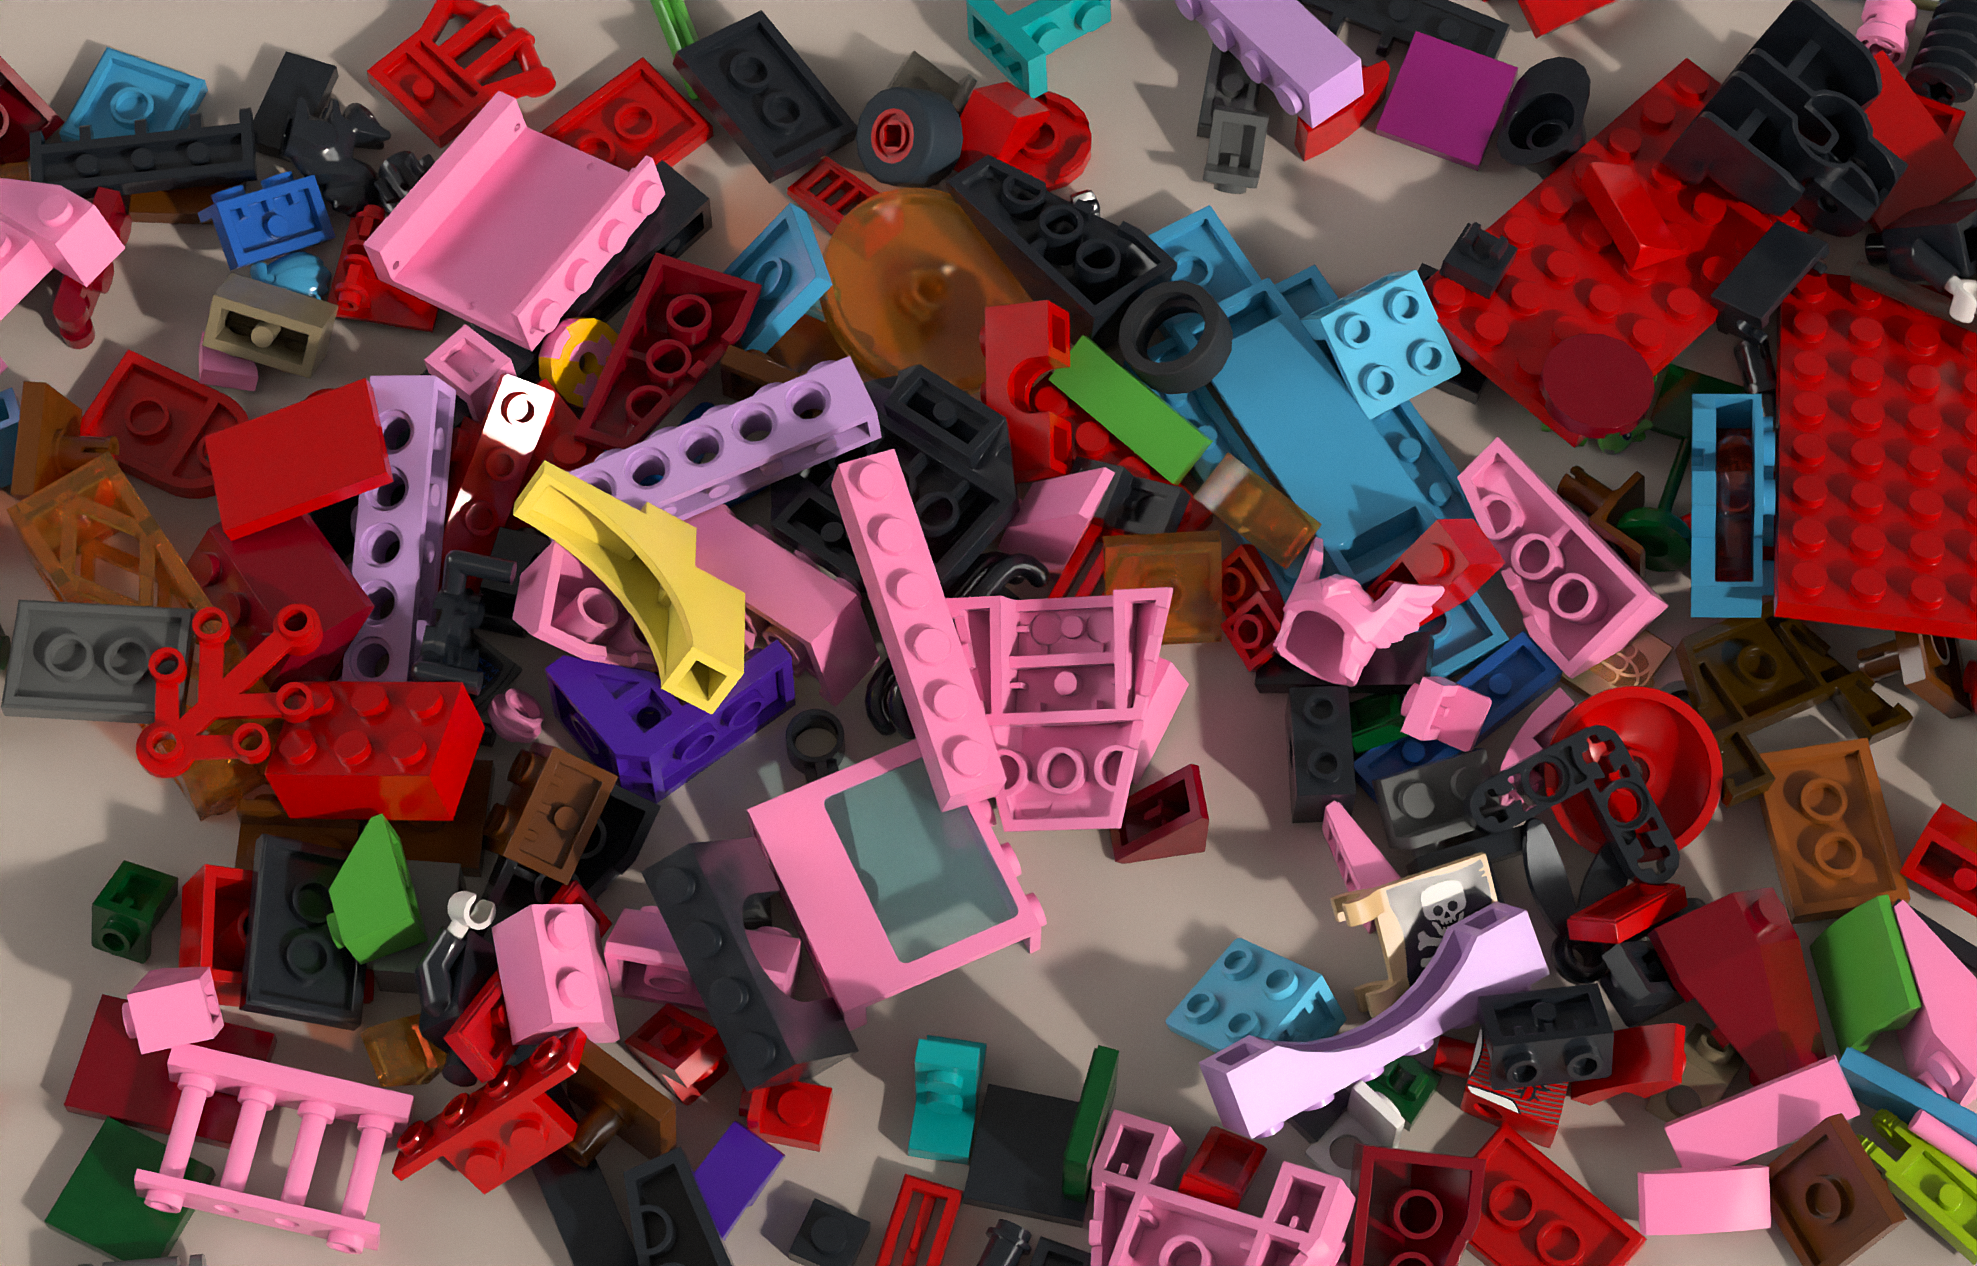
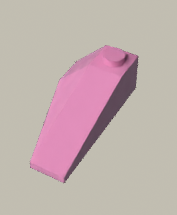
[1457,436,1669,679]

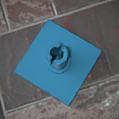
[723,203,837,353]

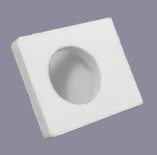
[1305,1080,1405,1188]

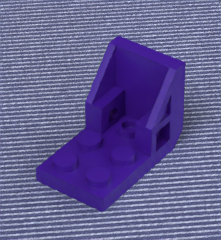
[545,639,796,804]

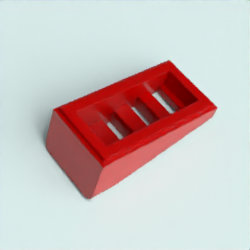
[787,156,902,263]

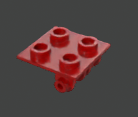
[327,205,440,333]

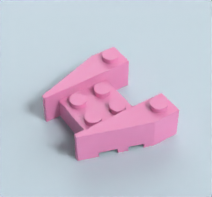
[0,178,125,374]
[1089,1109,1356,1266]

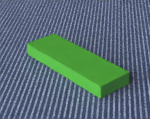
[1048,335,1213,486]

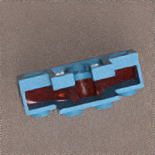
[1691,394,1775,618]

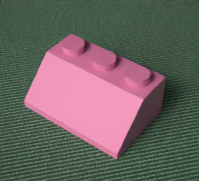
[604,906,803,1013]

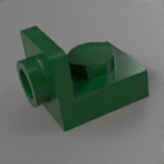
[91,860,178,964]

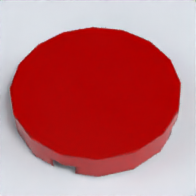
[1008,91,1092,192]

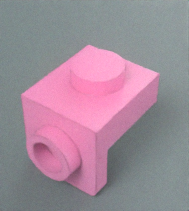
[1400,676,1492,752]

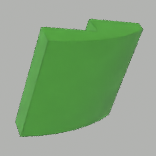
[1809,895,1922,1057]

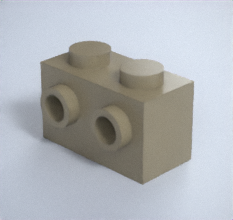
[202,272,339,379]

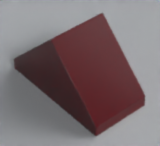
[1109,764,1209,864]

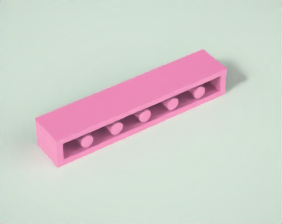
[831,449,1007,813]

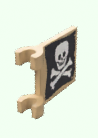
[1330,852,1498,1018]

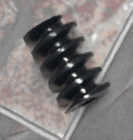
[1905,0,1977,106]

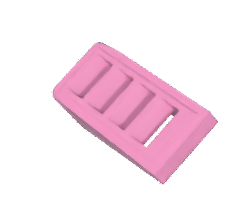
[1322,800,1401,934]

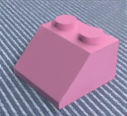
[491,904,620,1045]

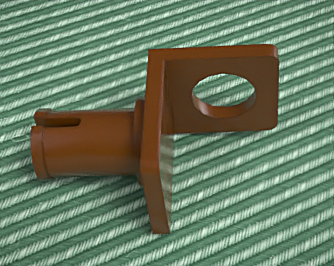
[1557,465,1646,579]

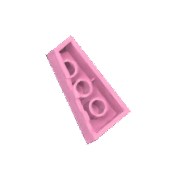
[683,503,881,707]

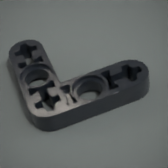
[1463,725,1680,885]

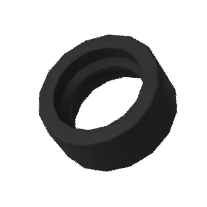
[1118,280,1233,395]

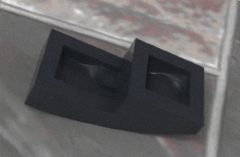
[1069,456,1191,548]

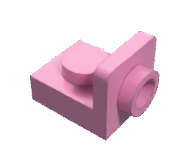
[424,324,517,422]

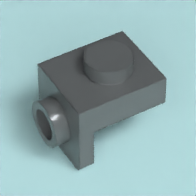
[1203,105,1270,194]

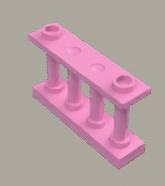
[134,1044,414,1254]

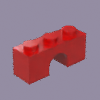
[979,300,1072,484]

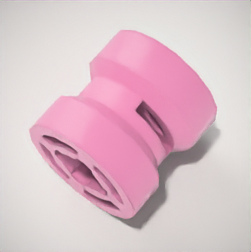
[1855,0,1918,67]

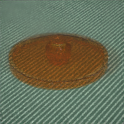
[819,188,1034,395]

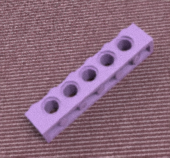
[548,356,882,543]
[337,375,456,682]

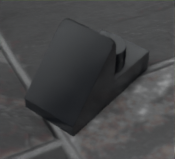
[1600,940,1686,1028]

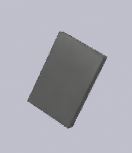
[1,600,197,724]

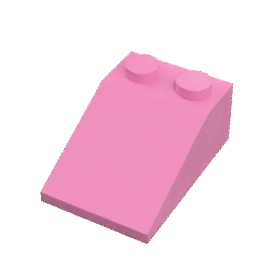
[1893,900,1977,1107]

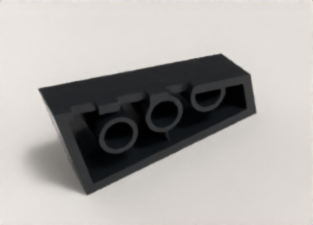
[623,1146,734,1266]

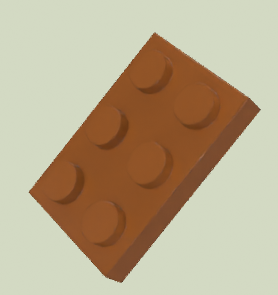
[1758,738,1911,925]

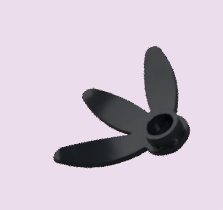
[1522,817,1706,985]

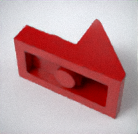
[624,1003,729,1106]

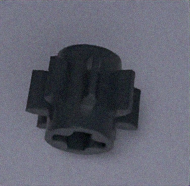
[374,151,435,214]

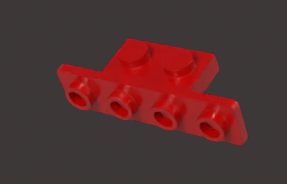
[438,373,555,593]
[392,1027,587,1195]

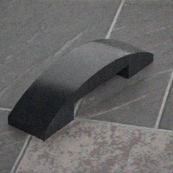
[530,1083,639,1266]

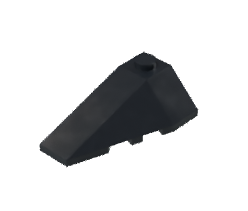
[946,155,1178,350]

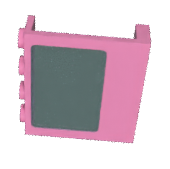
[747,739,1047,1031]

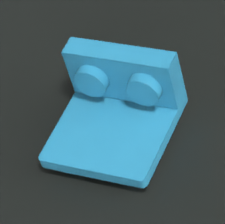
[1300,270,1461,419]
[1165,938,1347,1053]

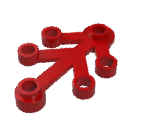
[136,603,323,778]

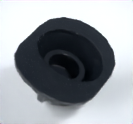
[1497,56,1591,180]

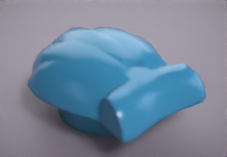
[250,252,332,300]

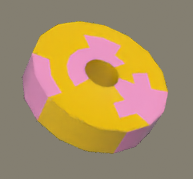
[539,317,618,408]

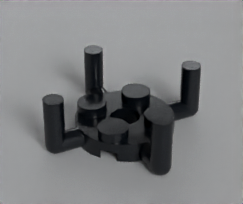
[410,550,527,747]

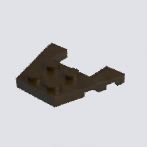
[1675,600,1913,809]

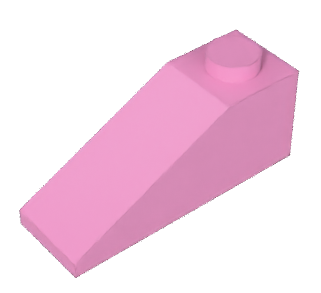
[998,467,1115,582]

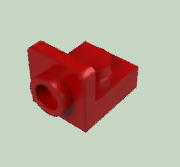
[738,1081,833,1152]

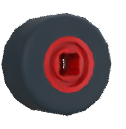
[856,86,963,189]

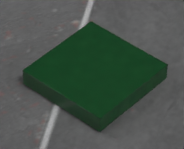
[1062,1045,1119,1203]
[44,1117,216,1261]

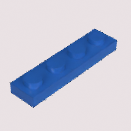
[1354,630,1563,805]

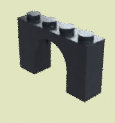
[641,837,859,1092]

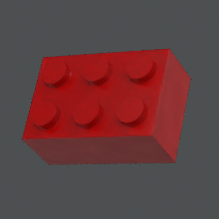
[264,681,485,821]

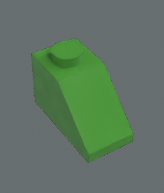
[326,813,428,965]

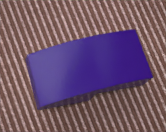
[695,1121,786,1241]

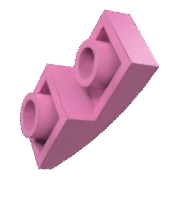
[1498,688,1576,805]
[1637,1164,1771,1235]

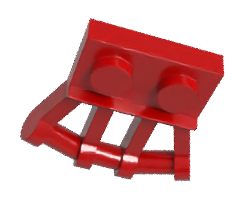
[367,0,556,149]

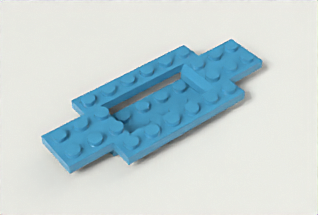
[1123,205,1509,696]

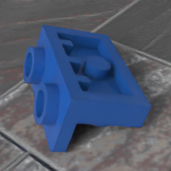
[198,171,336,271]

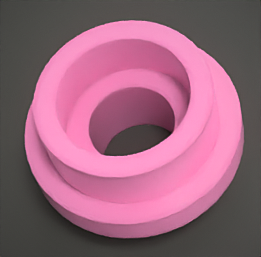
[488,688,545,743]

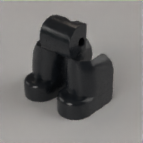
[1660,0,1908,237]

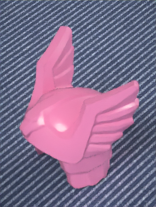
[1273,537,1445,687]

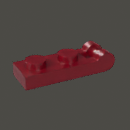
[52,186,132,349]

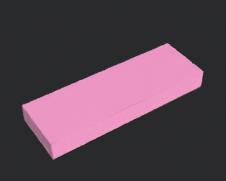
[1664,1055,1860,1170]

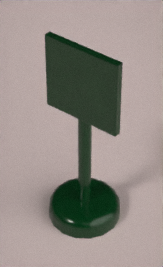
[1613,363,1745,572]

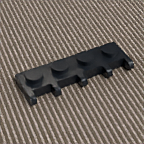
[1297,0,1510,60]
[29,107,258,199]

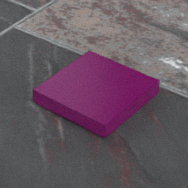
[1376,31,1518,171]

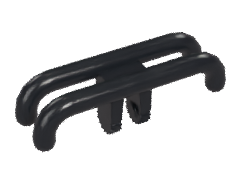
[864,551,1050,740]

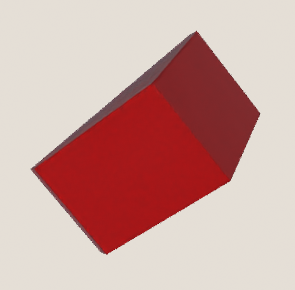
[953,81,1051,173]

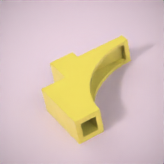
[513,460,745,715]

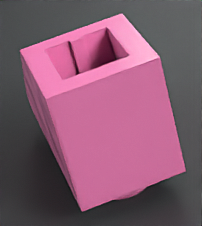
[122,967,224,1054]

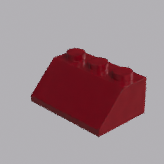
[183,513,375,692]

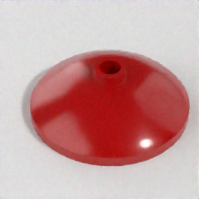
[1544,686,1723,863]

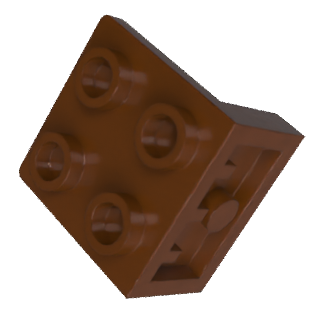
[720,314,870,419]
[482,742,618,885]

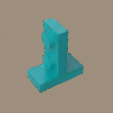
[966,0,1111,98]
[908,1035,987,1165]

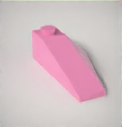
[512,541,755,672]

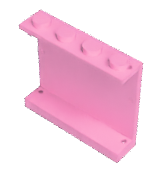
[363,91,665,351]

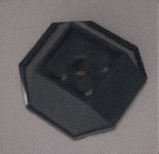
[771,364,1020,593]

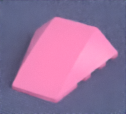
[945,587,1174,832]

